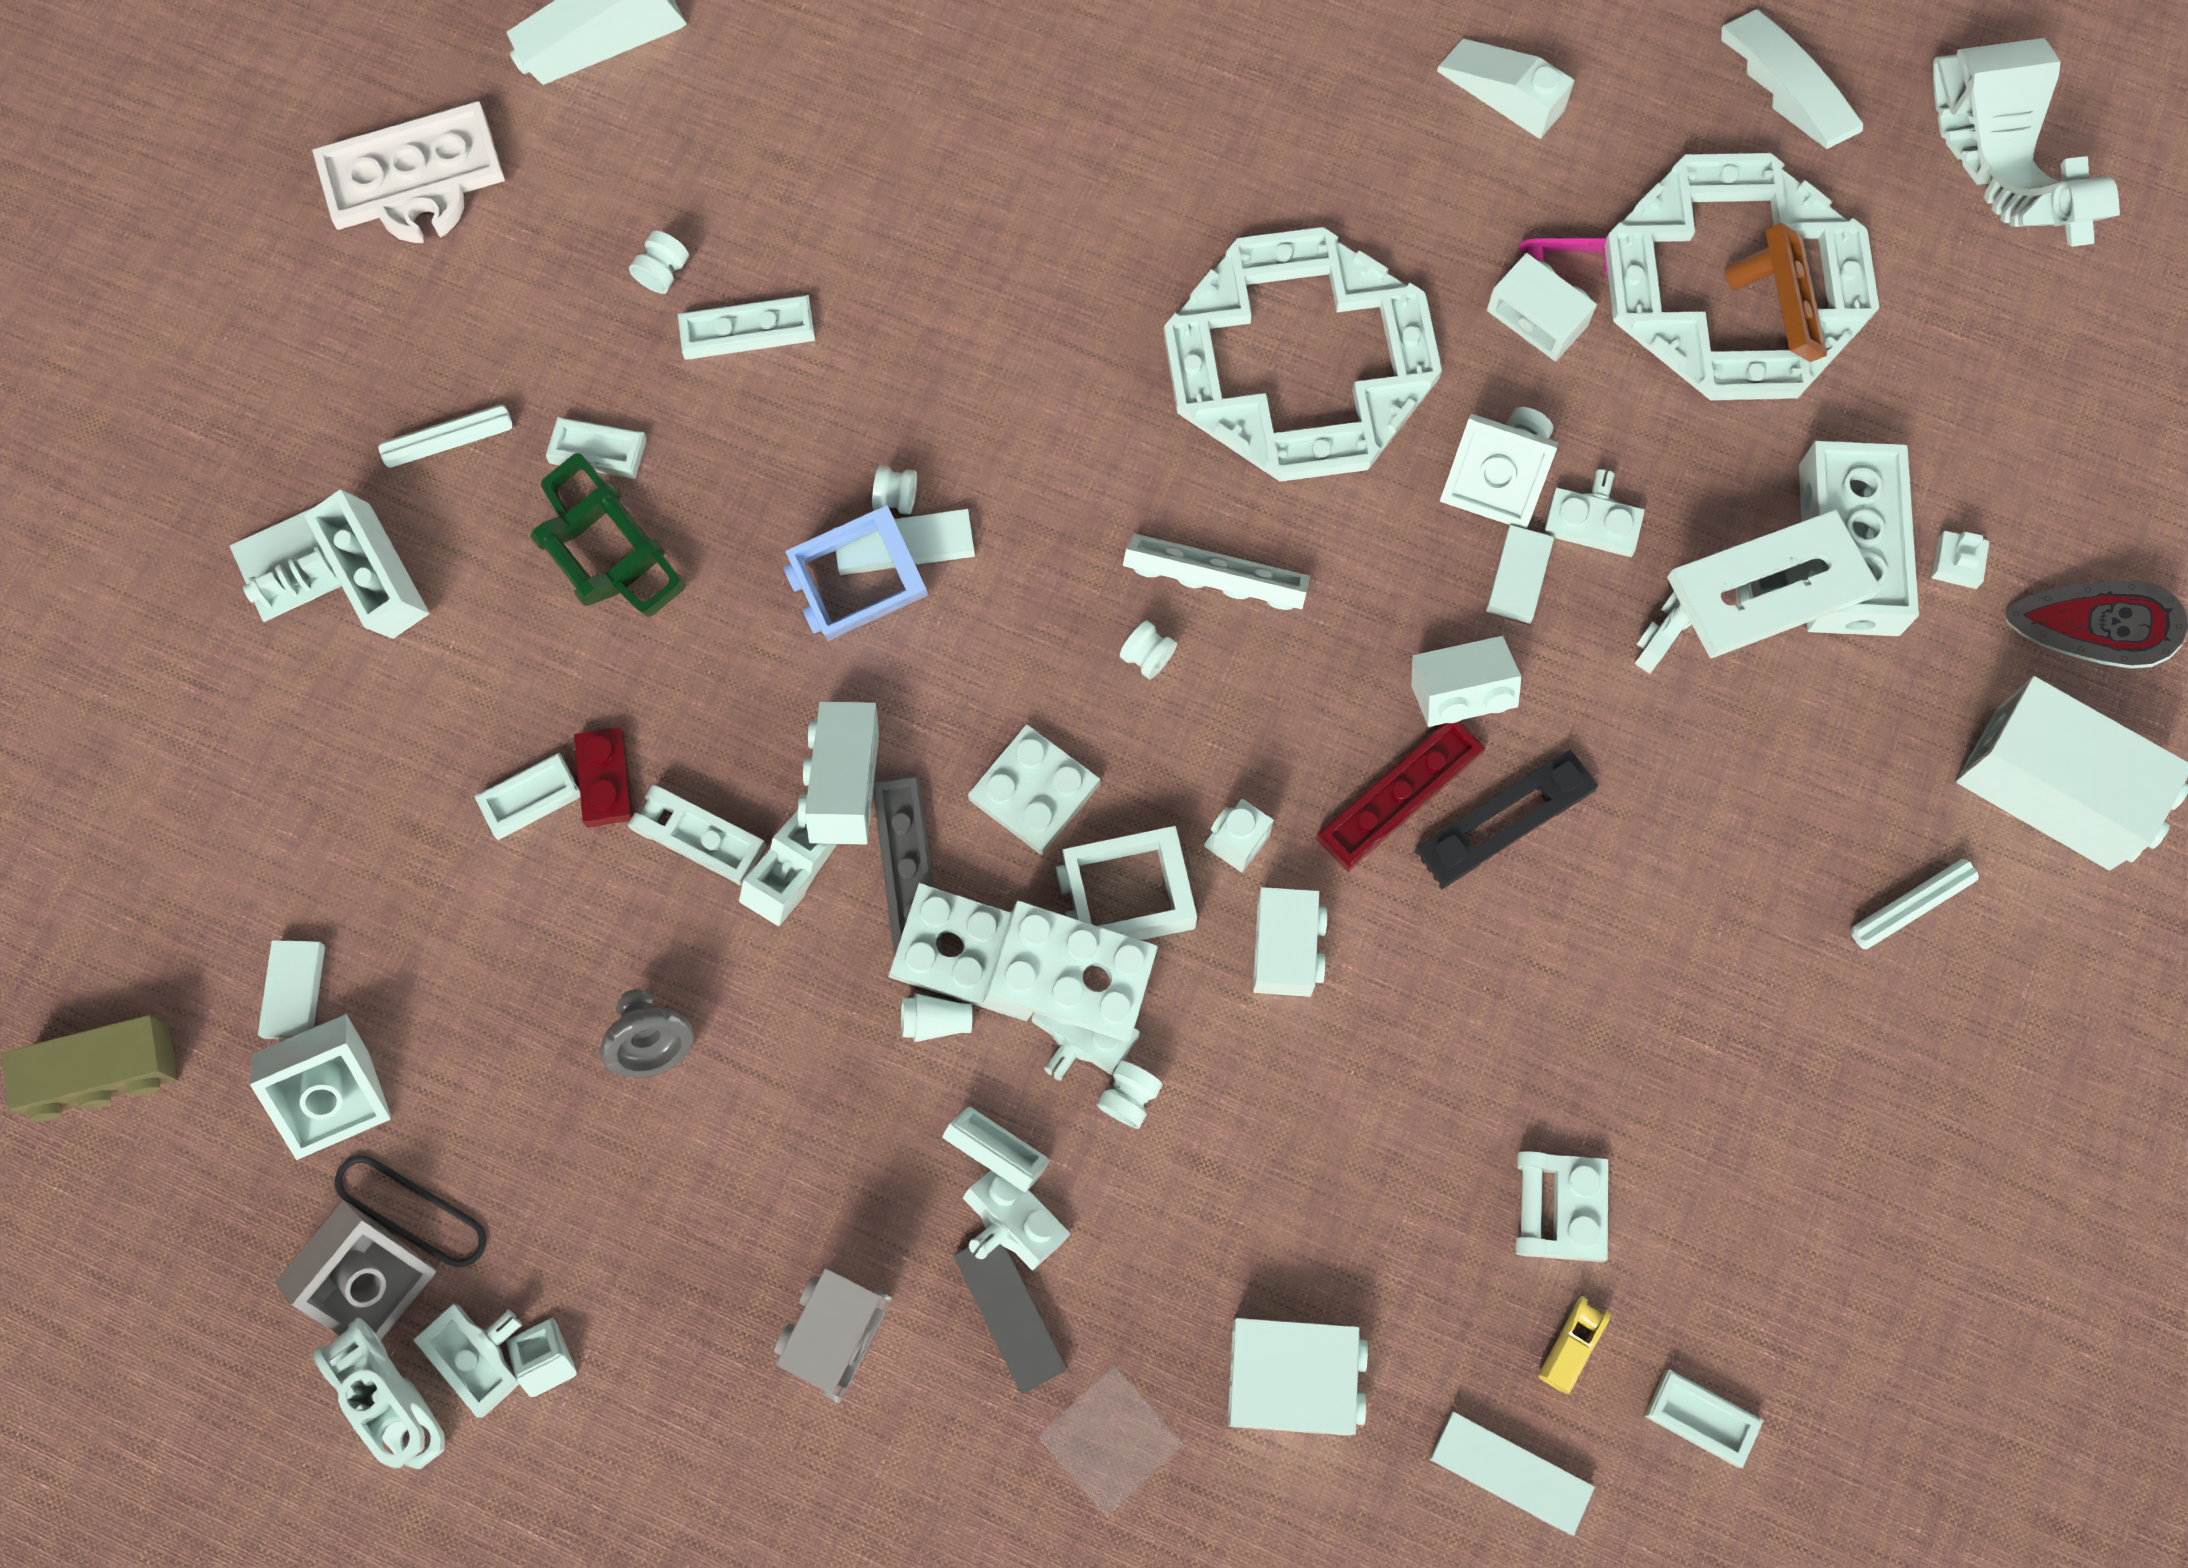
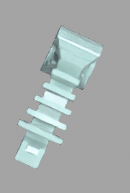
[1933,38,2120,246]

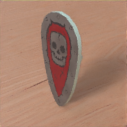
[2006,581,2188,669]

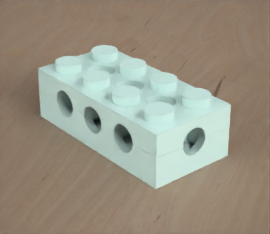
[1799,441,1919,636]

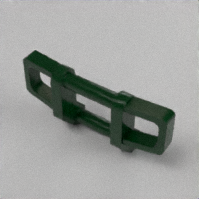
[530,453,686,617]

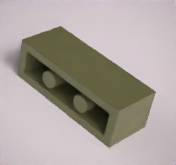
[1,1015,178,1122]

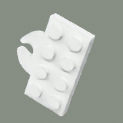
[312,101,505,243]

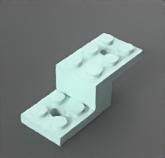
[888,883,1158,1042]

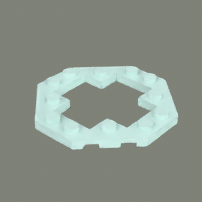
[1605,153,1879,400]
[1164,227,1442,481]

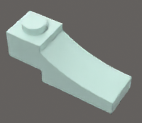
[739,810,838,926]

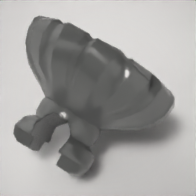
[600,988,695,1079]

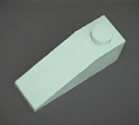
[1437,38,1575,139]

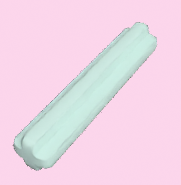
[378,404,512,468]
[1850,859,1979,949]

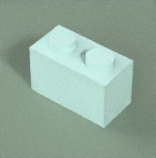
[1487,253,1597,362]
[1411,636,1521,727]
[1253,887,1327,997]

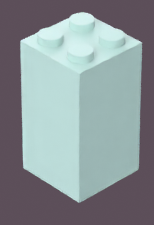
[1956,676,2188,871]

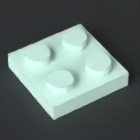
[1440,414,1559,529]
[968,724,1100,855]

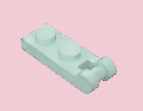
[627,785,766,886]

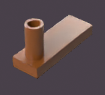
[1725,223,1827,363]

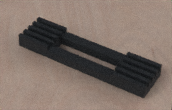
[1414,749,1598,890]

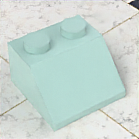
[250,1014,391,1160]

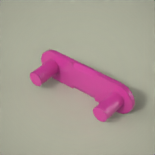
[1519,238,1608,275]

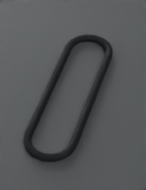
[335,1155,486,1267]

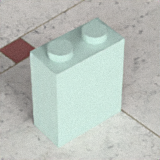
[1227,1318,1368,1436]

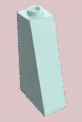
[506,0,687,85]

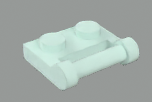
[1516,1152,1608,1262]

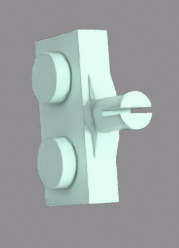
[1543,469,1645,557]
[1634,591,1692,674]
[1032,1013,1140,1081]
[963,1170,1071,1271]
[414,1304,522,1418]

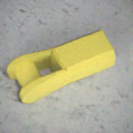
[1538,1296,1611,1394]

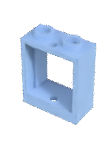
[783,505,928,641]

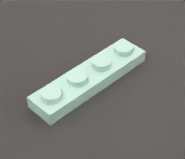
[1123,533,1311,610]

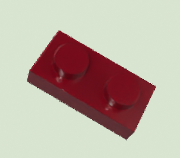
[574,727,633,828]

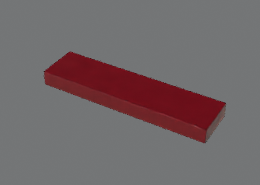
[1315,721,1486,872]

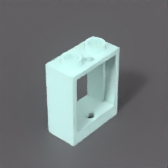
[1056,826,1197,940]

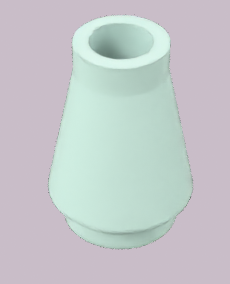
[901,993,972,1042]

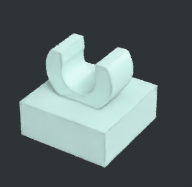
[1931,531,1990,589]

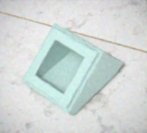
[506,1317,576,1397]

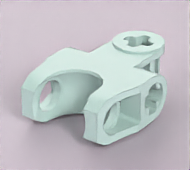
[312,1318,445,1469]

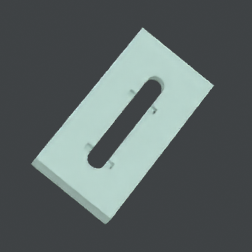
[1667,510,1881,659]

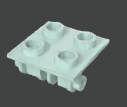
[230,507,342,622]

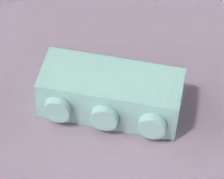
[304,489,430,639]
[798,702,879,844]

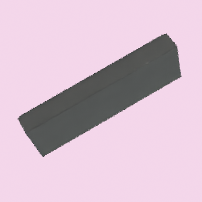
[953,1243,1067,1395]

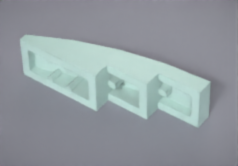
[1721,9,1863,149]

